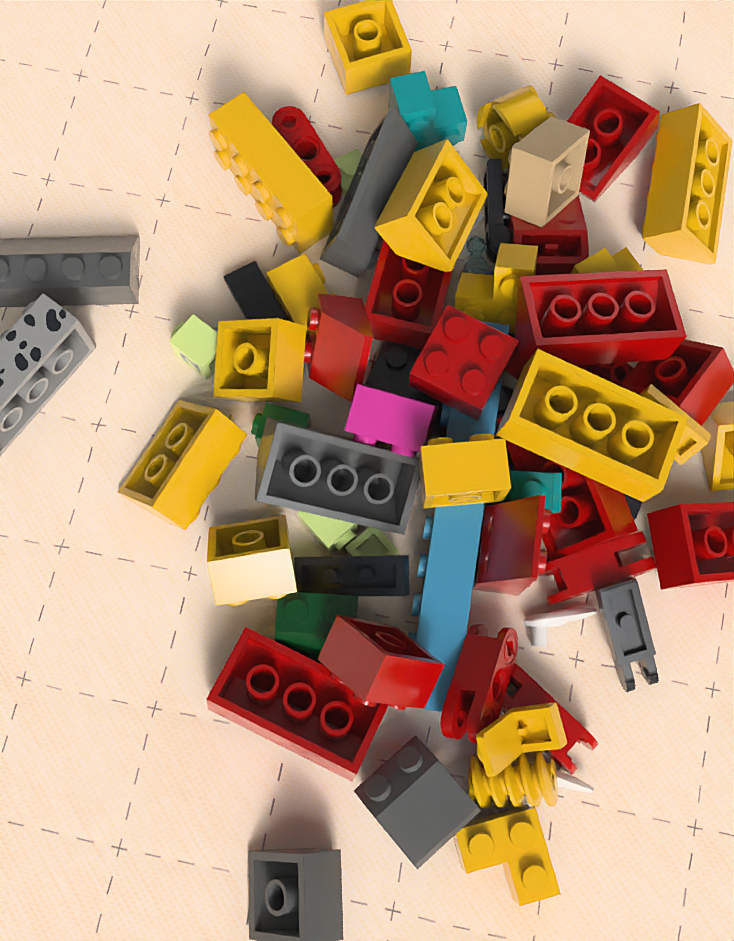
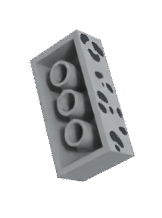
[0,293,96,456]

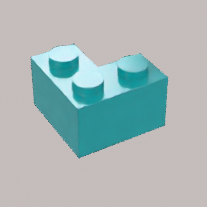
[388,71,467,152]

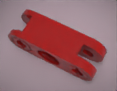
[272,106,342,208]
[538,531,657,606]
[440,623,518,744]
[501,663,599,775]

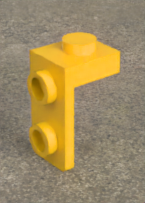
[476,702,567,777]

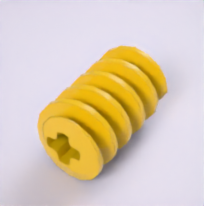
[468,751,558,809]

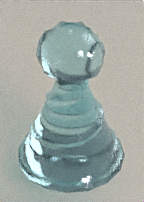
[459,235,494,279]

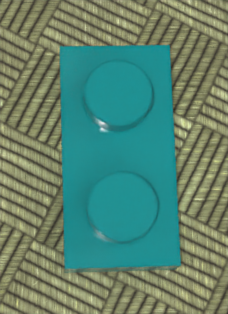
[486,469,562,513]

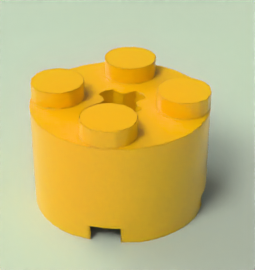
[476,85,556,172]

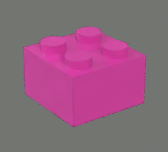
[344,384,439,457]

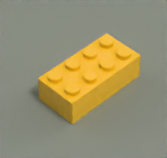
[208,92,333,255]
[496,349,688,502]

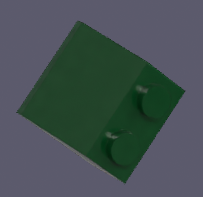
[275,592,358,666]

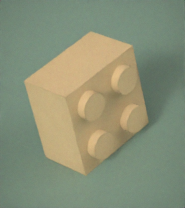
[504,116,590,228]

